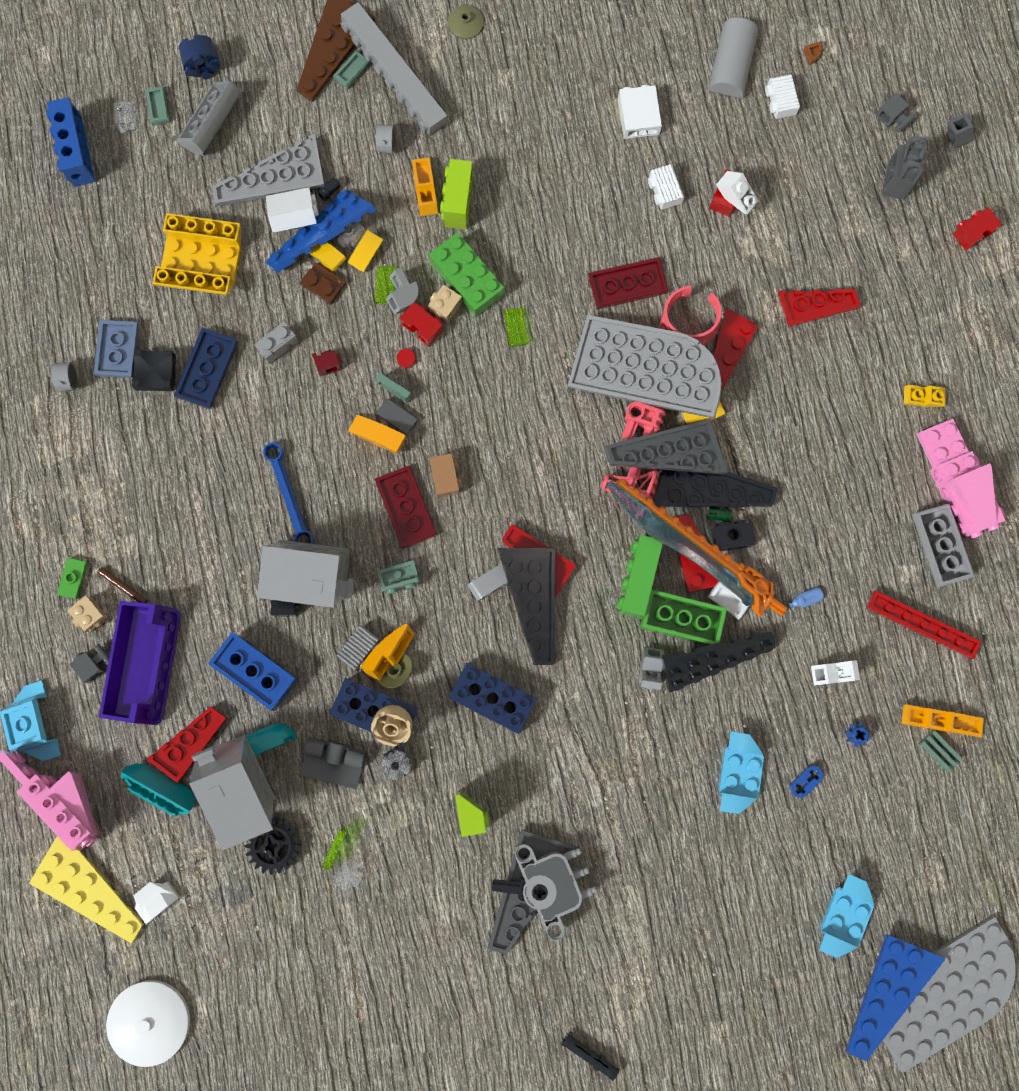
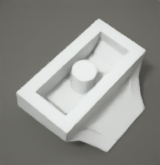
[133,881,180,924]

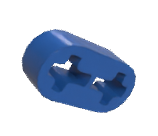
[790,766,823,798]

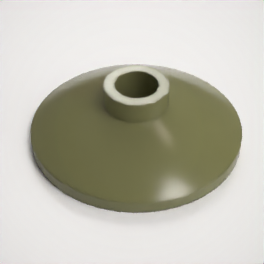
[448,5,484,39]
[377,654,413,688]

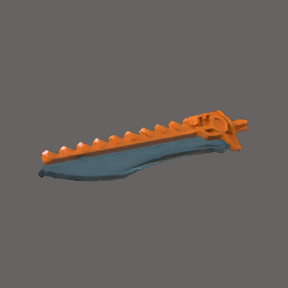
[606,478,787,617]

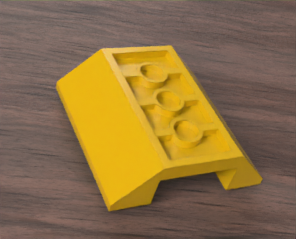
[152,213,241,295]

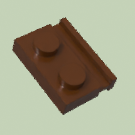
[300,262,346,305]

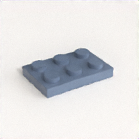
[94,320,139,378]

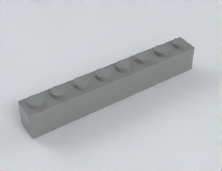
[340,2,447,136]

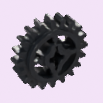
[245,817,301,875]

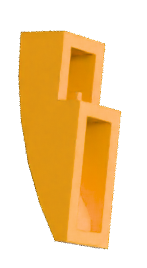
[412,157,438,216]
[348,415,406,455]
[361,624,415,680]

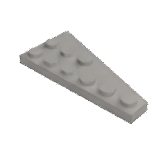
[212,133,325,206]

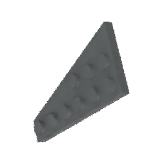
[604,419,728,474]
[487,829,579,955]

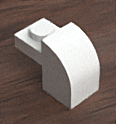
[811,660,860,685]

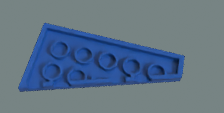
[265,189,376,273]
[845,934,945,1061]

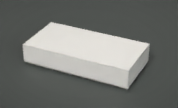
[707,581,750,620]

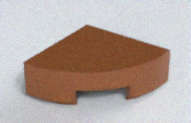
[803,41,823,65]

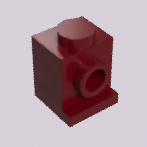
[312,350,343,377]

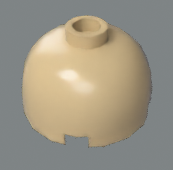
[371,705,412,746]

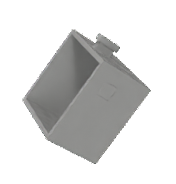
[257,539,354,608]
[189,734,276,851]

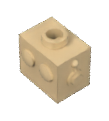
[428,285,462,323]
[67,596,109,633]

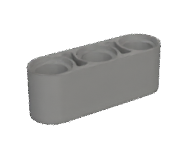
[467,563,508,602]

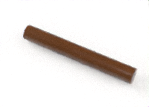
[97,567,148,603]

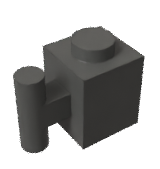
[875,93,915,132]
[69,644,110,683]

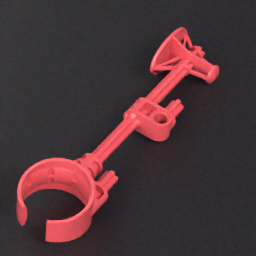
[601,286,721,522]

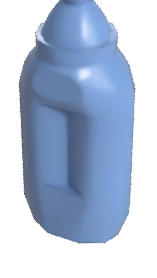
[788,588,824,607]

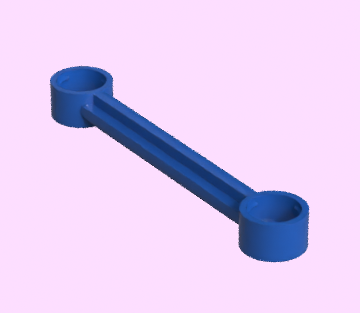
[263,442,315,544]

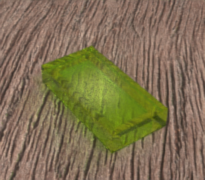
[375,266,396,304]
[504,308,528,348]
[322,829,348,871]

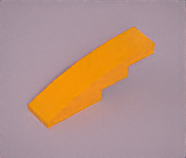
[901,705,984,738]

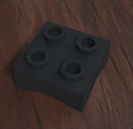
[132,350,176,391]

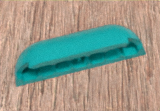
[246,723,297,756]
[121,763,195,817]

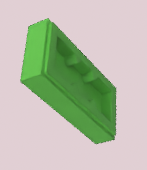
[57,557,88,600]

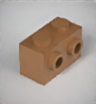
[429,453,462,498]

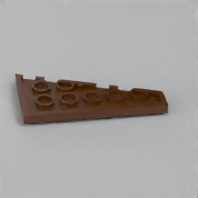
[297,0,375,102]

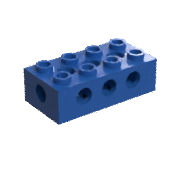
[46,97,96,187]
[208,632,298,711]

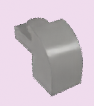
[386,267,418,315]
[639,647,664,690]

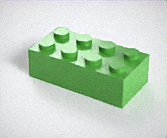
[428,232,504,318]
[616,535,663,619]
[639,589,727,646]

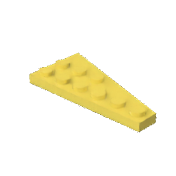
[29,836,144,943]

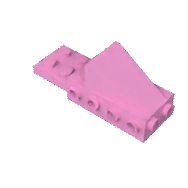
[916,419,1006,539]
[0,751,100,851]

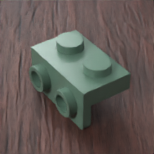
[377,560,420,595]

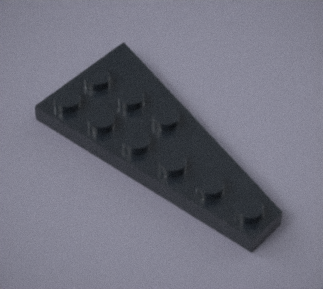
[653,470,778,507]
[497,548,555,665]
[661,632,776,692]

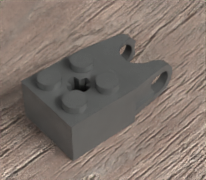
[882,136,928,199]

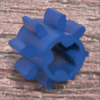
[845,723,871,747]

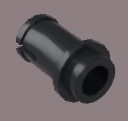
[317,177,341,201]

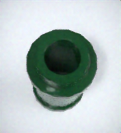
[707,507,732,522]

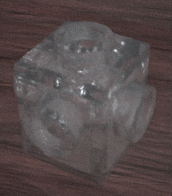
[381,750,412,781]

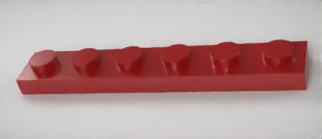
[866,590,982,659]

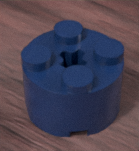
[178,35,220,79]

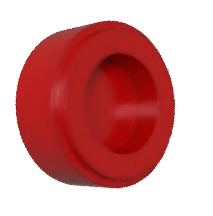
[397,349,416,368]

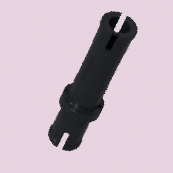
[561,1033,620,1081]

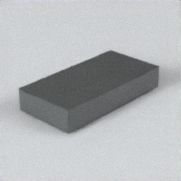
[376,398,418,435]

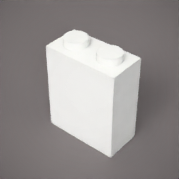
[618,85,662,139]
[266,187,319,233]

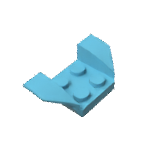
[0,680,61,761]
[718,731,764,814]
[819,874,874,958]

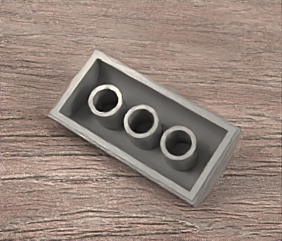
[708,18,758,99]
[177,81,241,155]
[912,504,975,588]

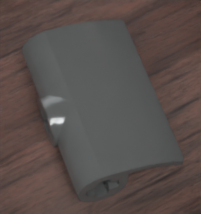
[300,738,366,789]

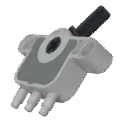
[492,842,597,941]

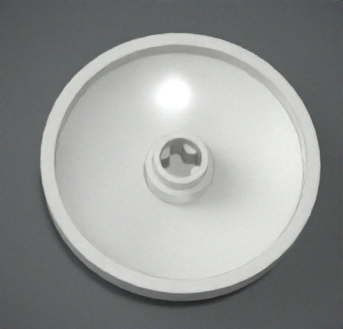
[106,980,190,1067]

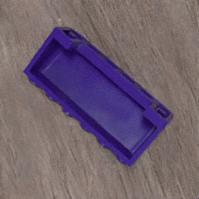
[99,601,181,725]

